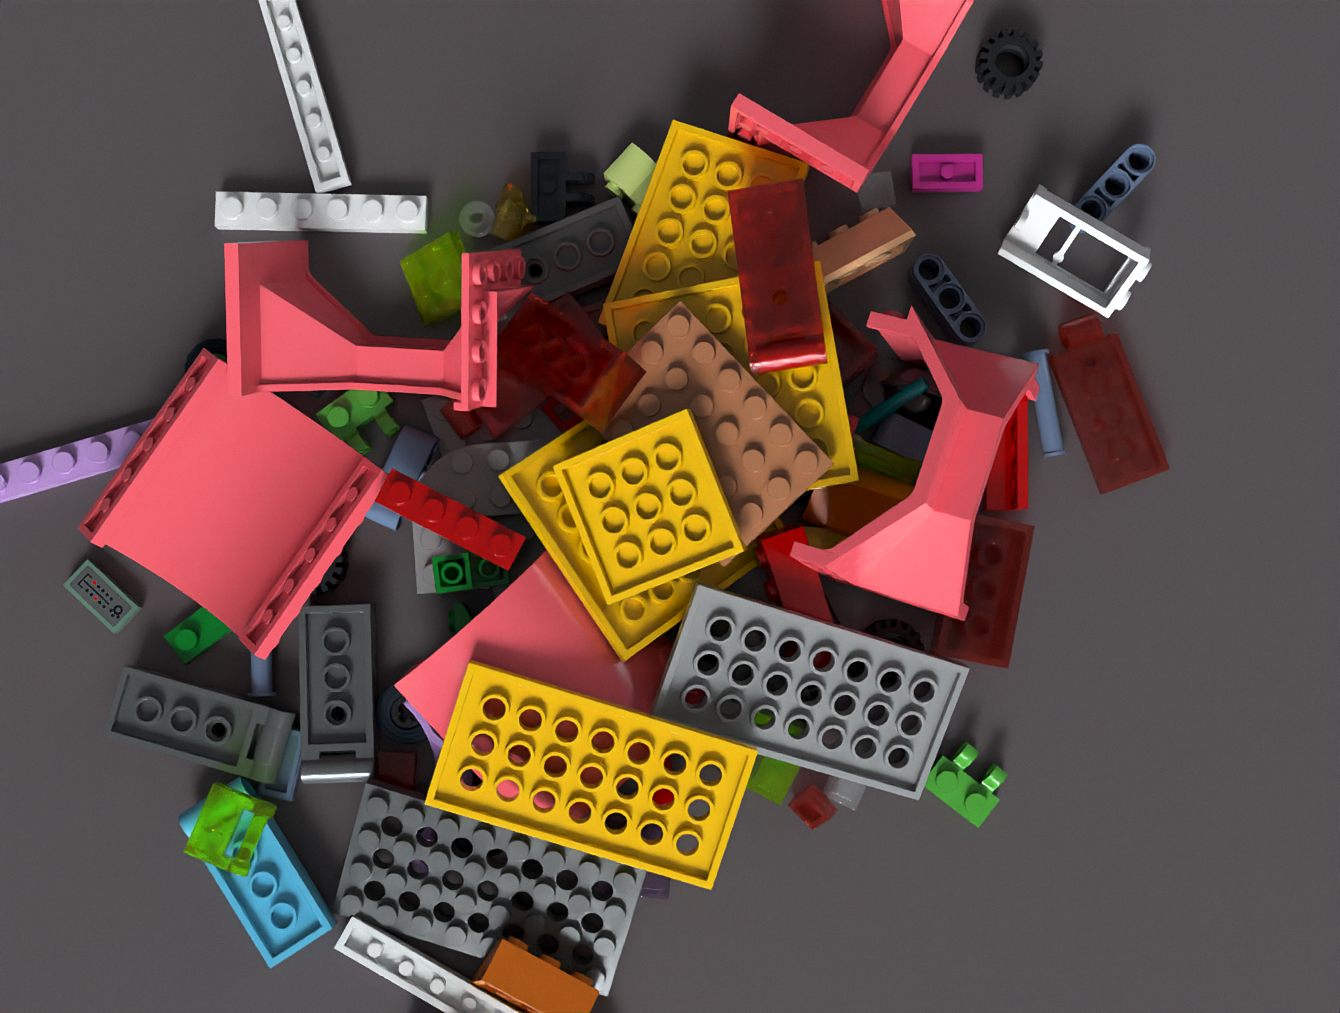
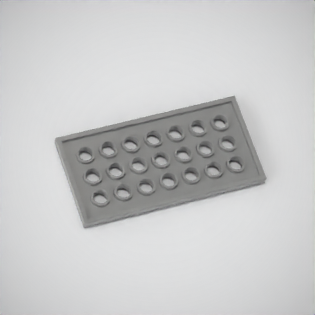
[649,581,970,800]

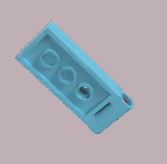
[178,776,338,969]

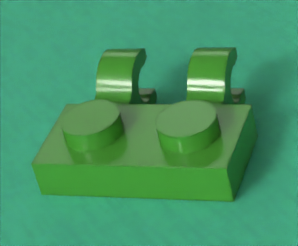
[315,390,401,456]
[924,740,1008,828]

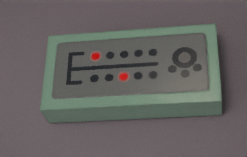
[63,559,143,634]

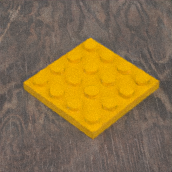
[553,409,747,605]

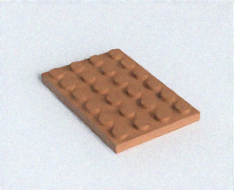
[574,301,834,567]

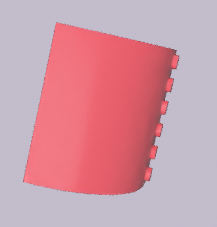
[77,348,389,660]
[394,549,705,819]

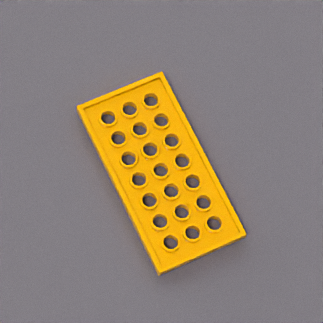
[424,659,758,890]

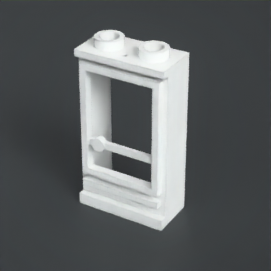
[997,184,1152,318]

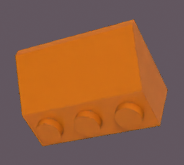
[471,936,600,1013]

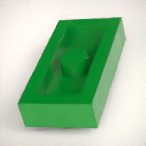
[163,606,232,665]

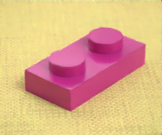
[910,154,983,192]

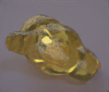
[491,183,536,241]

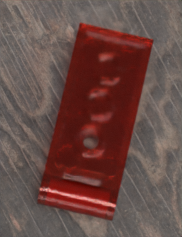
[728,178,828,375]

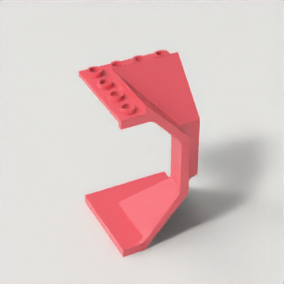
[727,0,975,193]
[224,240,534,411]
[790,305,1040,621]

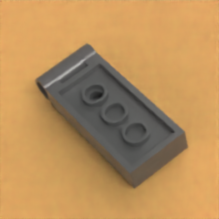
[459,196,633,328]
[298,604,379,784]
[102,665,296,784]

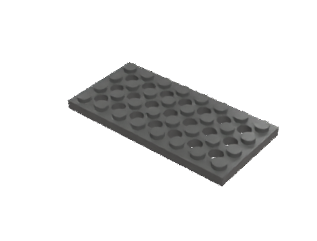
[332,777,647,997]

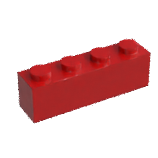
[375,468,526,572]
[753,523,833,668]

